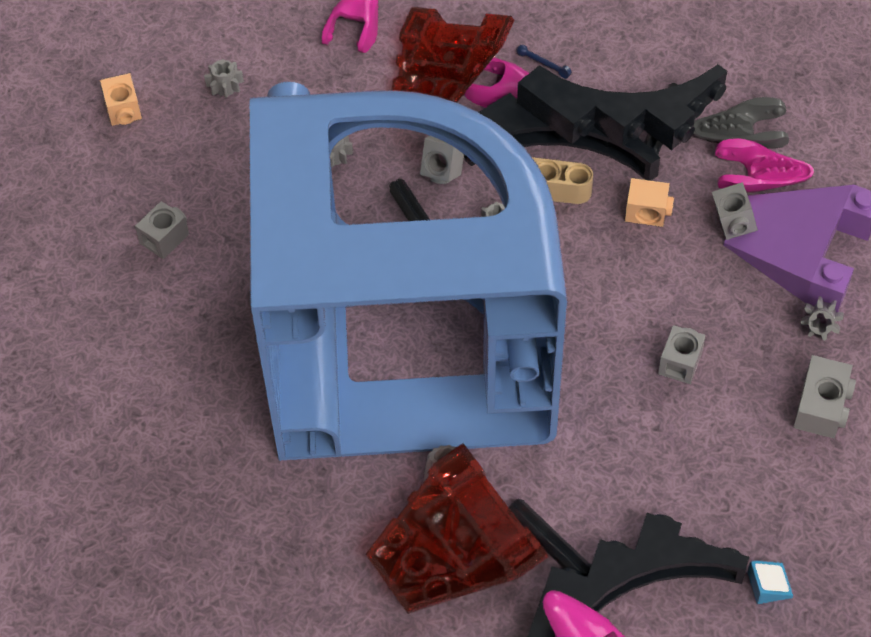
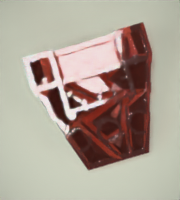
[391,7,515,103]
[366,443,549,614]

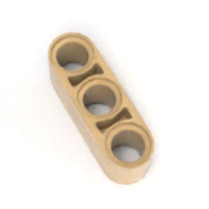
[532,157,593,204]

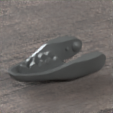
[693,97,789,149]

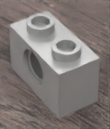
[793,355,856,438]

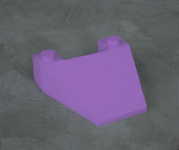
[724,185,871,312]

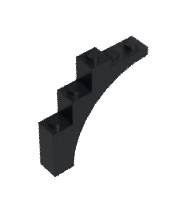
[517,64,727,150]
[464,93,660,181]
[528,513,749,637]

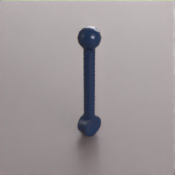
[516,45,572,79]

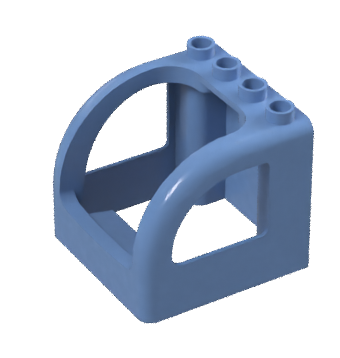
[250,82,567,460]

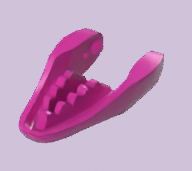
[322,0,378,53]
[464,56,529,107]
[715,138,814,193]
[543,590,624,637]

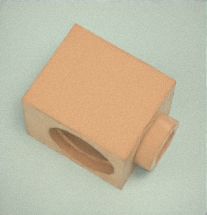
[100,73,142,126]
[625,178,674,227]

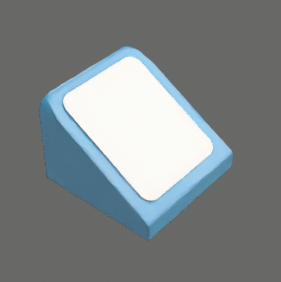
[747,561,793,604]

